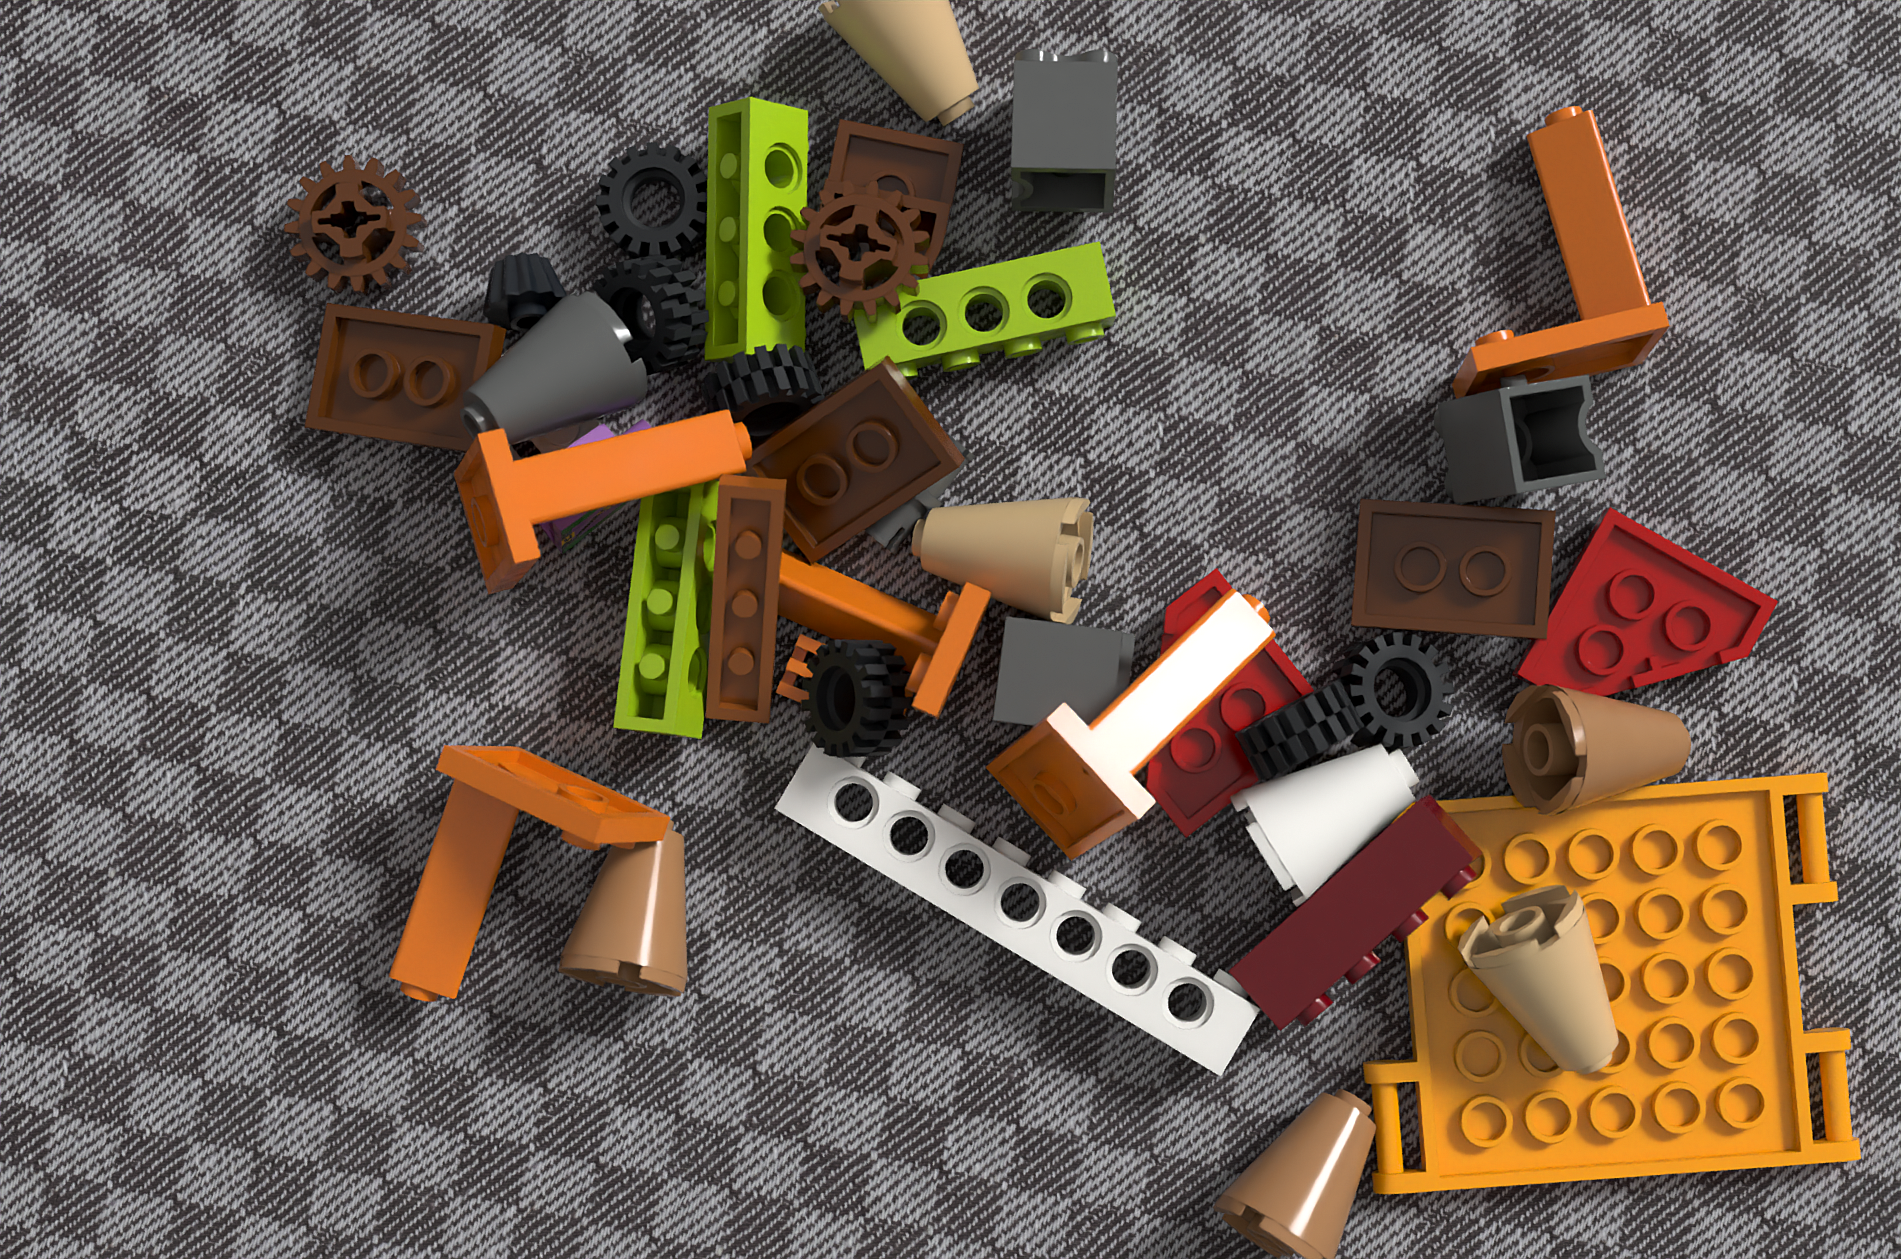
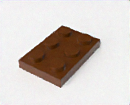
[304,303,506,453]
[742,355,965,564]
[1351,499,1556,641]

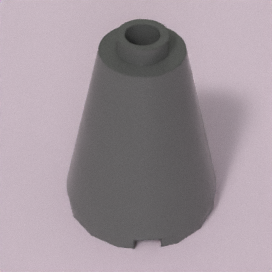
[460,291,648,446]

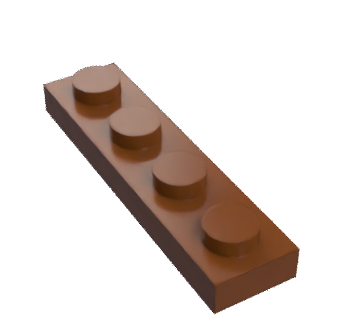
[706,474,787,724]

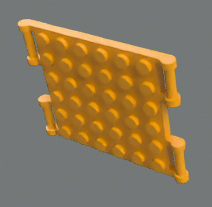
[1363,772,1861,1194]

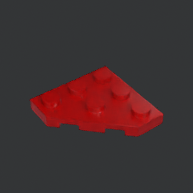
[1512,507,1778,697]
[1145,568,1314,838]

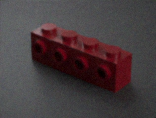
[1228,794,1483,1031]

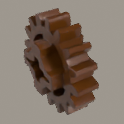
[284,155,427,296]
[789,180,930,323]

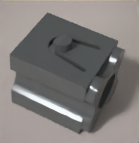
[1011,49,1118,213]
[1434,374,1606,504]
[992,617,1135,727]

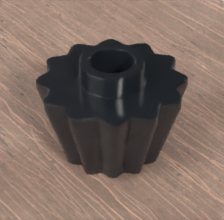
[483,252,567,332]

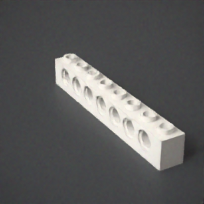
[774,743,1260,1076]

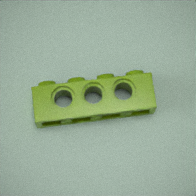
[705,97,809,364]
[854,241,1116,381]
[613,480,719,739]

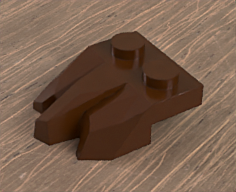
[819,119,965,288]

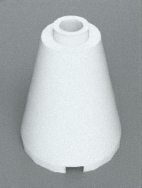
[1230,744,1420,907]

